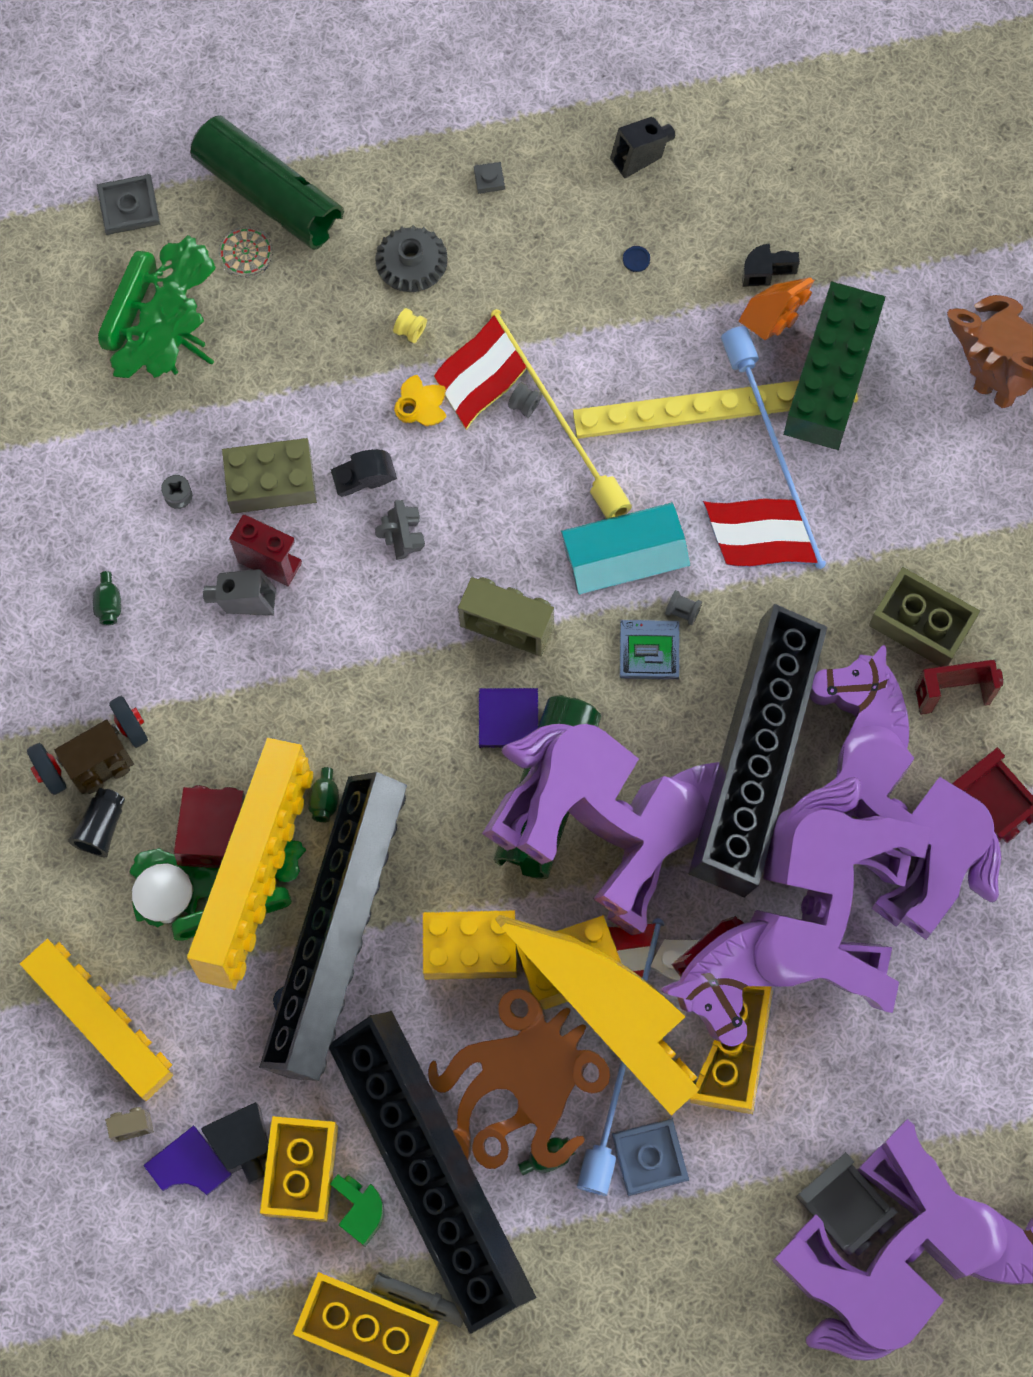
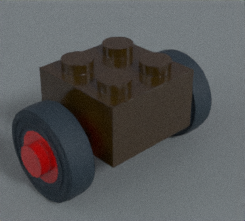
[27,695,148,795]

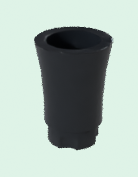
[68,788,125,858]

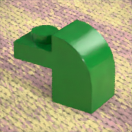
[330,1174,384,1247]

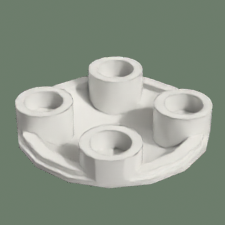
[132,864,194,924]

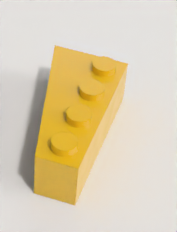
[689,986,773,1115]

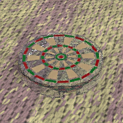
[218,227,274,280]

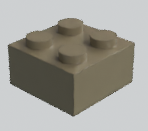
[105,1107,154,1142]

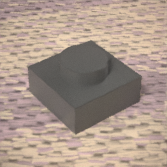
[474,162,505,194]

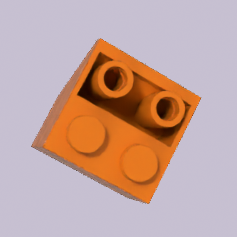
[739,277,815,340]

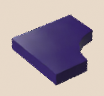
[143,1125,233,1196]

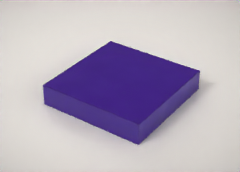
[479,688,538,748]

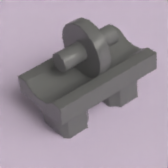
[375,500,425,560]

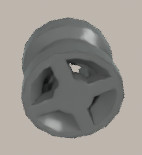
[508,382,542,418]
[161,475,193,509]

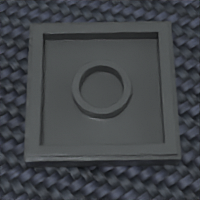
[97,174,160,235]

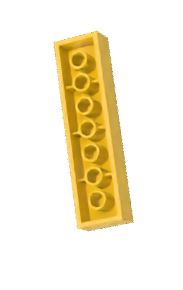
[187,738,313,990]

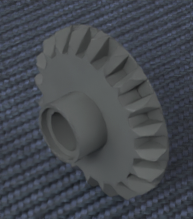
[375,225,448,292]

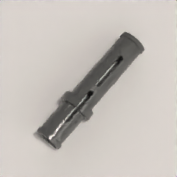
[371,1272,463,1328]

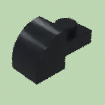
[742,243,800,287]
[330,449,397,497]

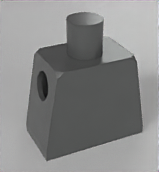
[203,569,276,616]

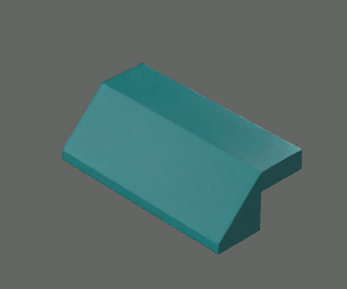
[561,502,691,595]

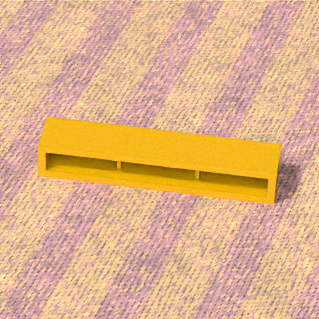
[20,938,174,1101]

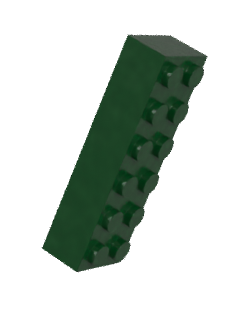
[783,281,886,451]

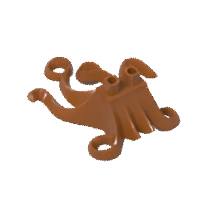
[947,295,1033,408]
[428,989,610,1169]

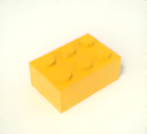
[423,910,517,980]
[516,915,622,1010]
[260,1116,338,1222]

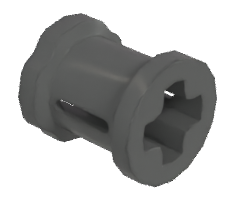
[665,590,702,625]

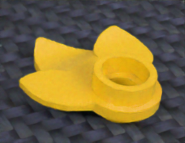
[394,375,447,426]

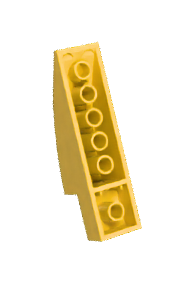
[495,915,700,1116]

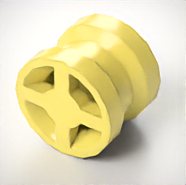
[393,308,427,343]

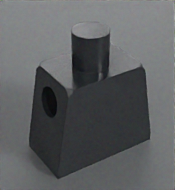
[610,117,676,179]
[201,1102,269,1185]

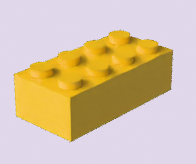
[293,1272,440,1377]

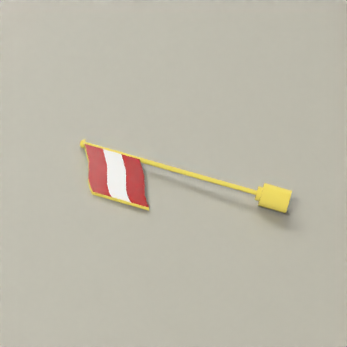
[434,309,632,519]

